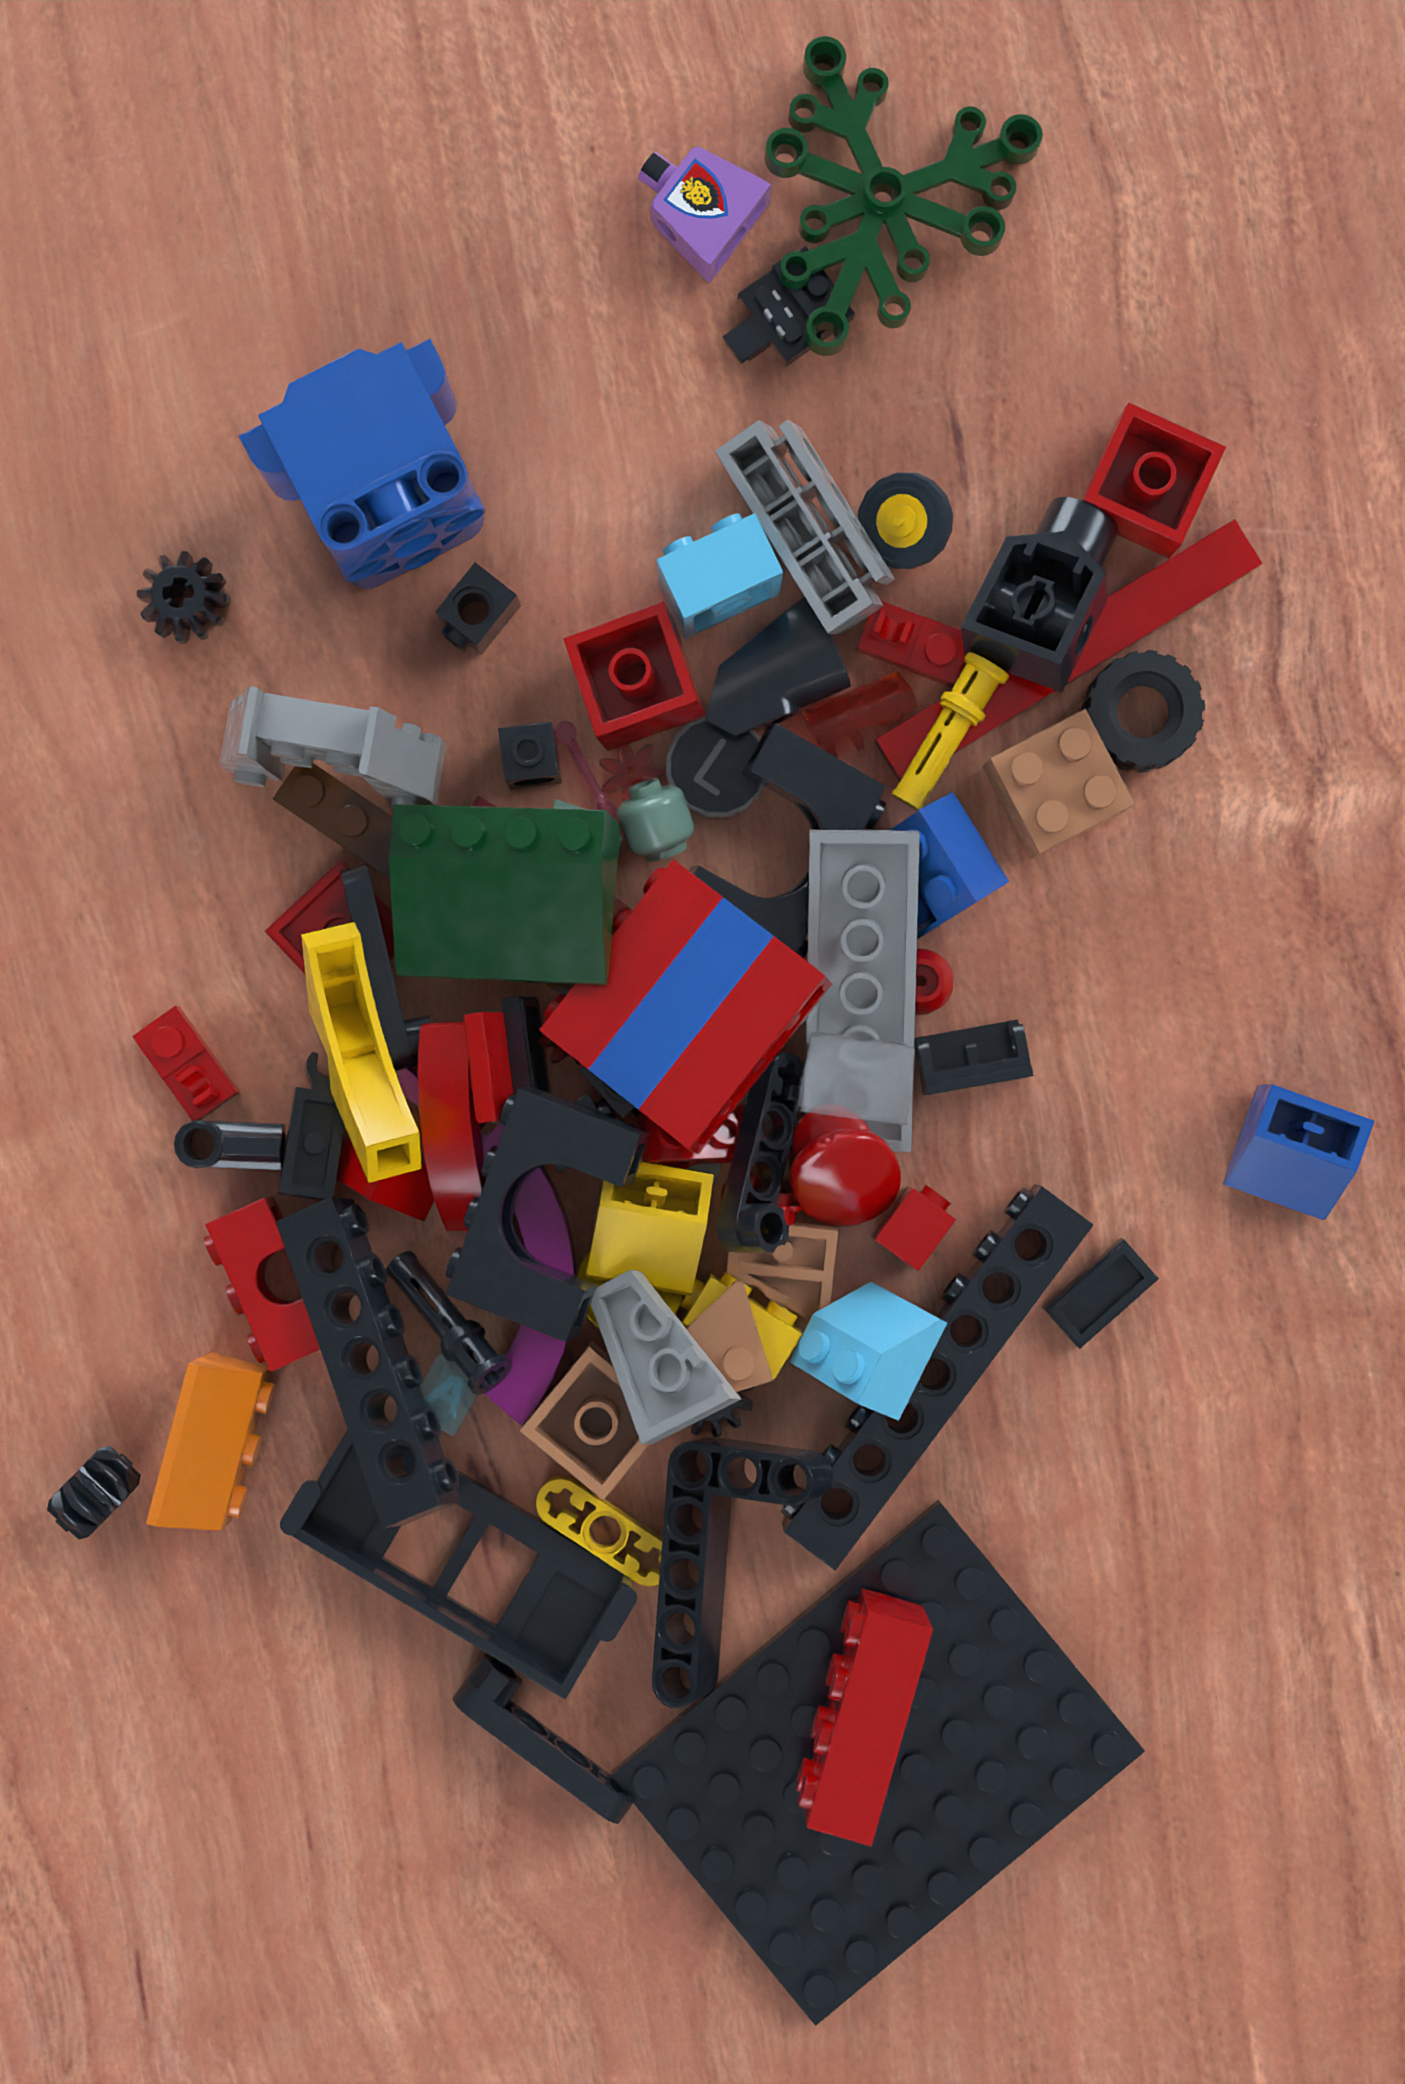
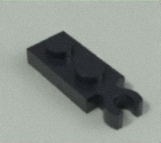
[277,1052,345,1201]

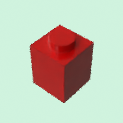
[871,1184,956,1272]

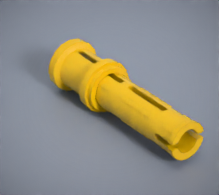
[891,652,1009,810]

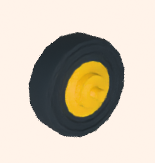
[858,472,953,569]

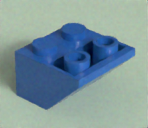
[890,792,1009,939]
[1222,1084,1374,1220]

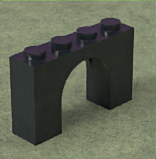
[689,723,887,959]
[446,1087,652,1342]

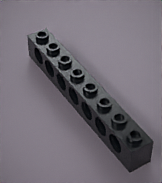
[780,1184,1093,1571]

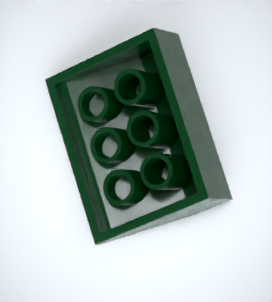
[389,804,620,985]

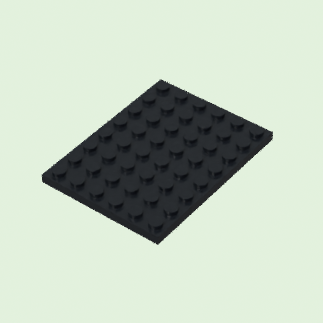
[611,1499,1145,2026]

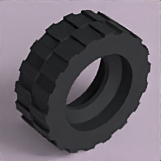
[1082,650,1205,773]

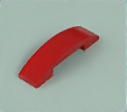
[418,1022,487,1231]

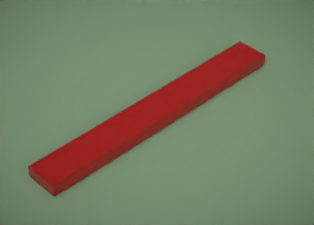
[874,519,1263,782]

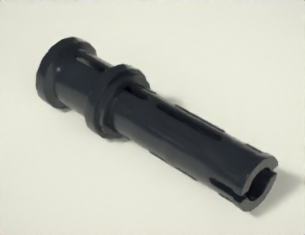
[386,1251,512,1395]

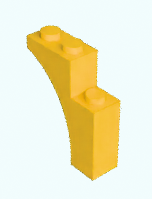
[301,922,421,1183]

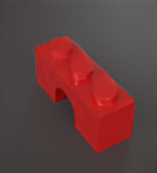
[204,1196,320,1372]

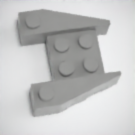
[219,686,447,809]

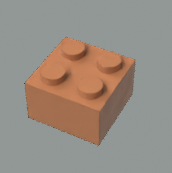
[983,709,1135,860]
[520,1341,650,1501]

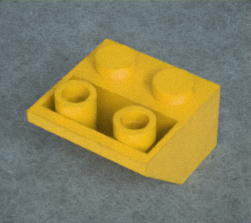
[585,1162,714,1296]

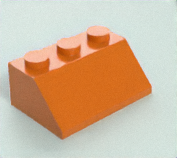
[146,1352,276,1531]

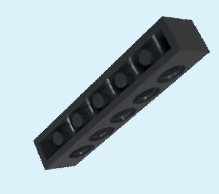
[276,1196,461,1529]

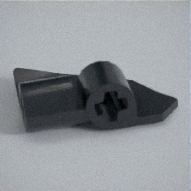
[705,596,851,737]

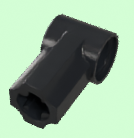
[174,1120,287,1170]

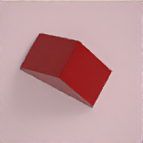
[336,1136,435,1221]

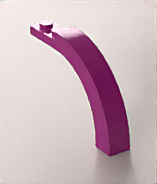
[397,1067,577,1426]

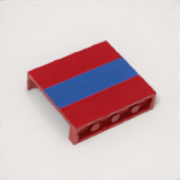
[539,859,832,1155]

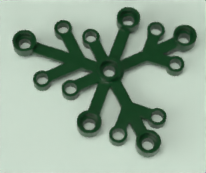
[764,36,1043,356]

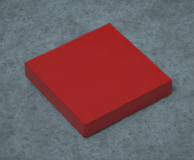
[265,859,395,974]
[463,1012,514,1123]

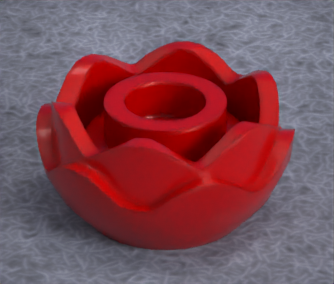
[915,948,954,1015]

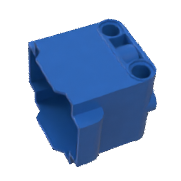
[239,339,485,589]

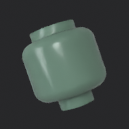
[617,778,694,862]

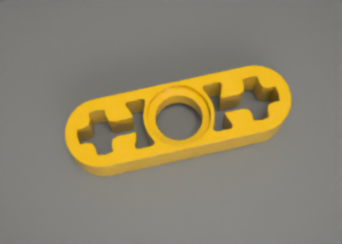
[536,1475,662,1586]

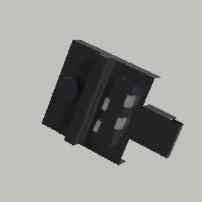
[723,246,855,367]

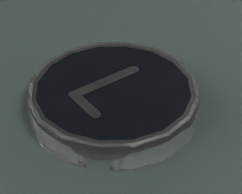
[666,716,765,820]

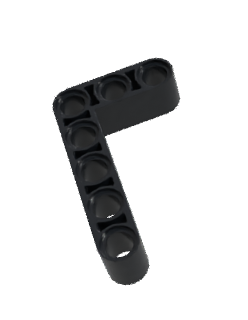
[652,1437,833,1708]

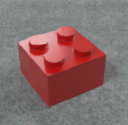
[1081,402,1226,559]
[563,601,706,751]

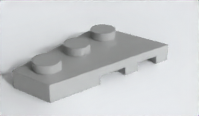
[591,1270,741,1444]

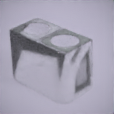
[795,1031,915,1125]

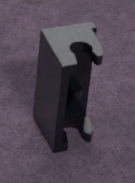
[914,1019,1034,1095]

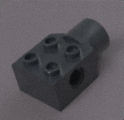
[961,497,1118,693]

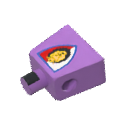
[638,147,771,283]

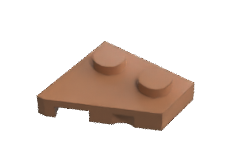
[727,1222,838,1321]
[686,1279,773,1392]

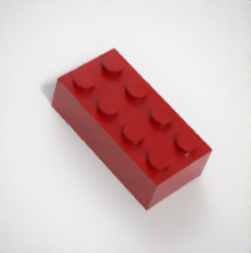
[796,1588,933,1847]

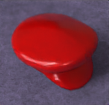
[789,1104,901,1227]

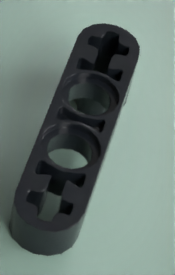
[340,864,431,1071]
[716,1052,806,1253]
[452,1653,636,1824]

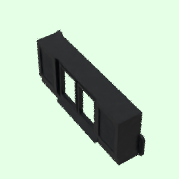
[280,1430,637,1699]

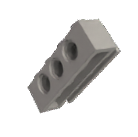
[715,420,895,635]

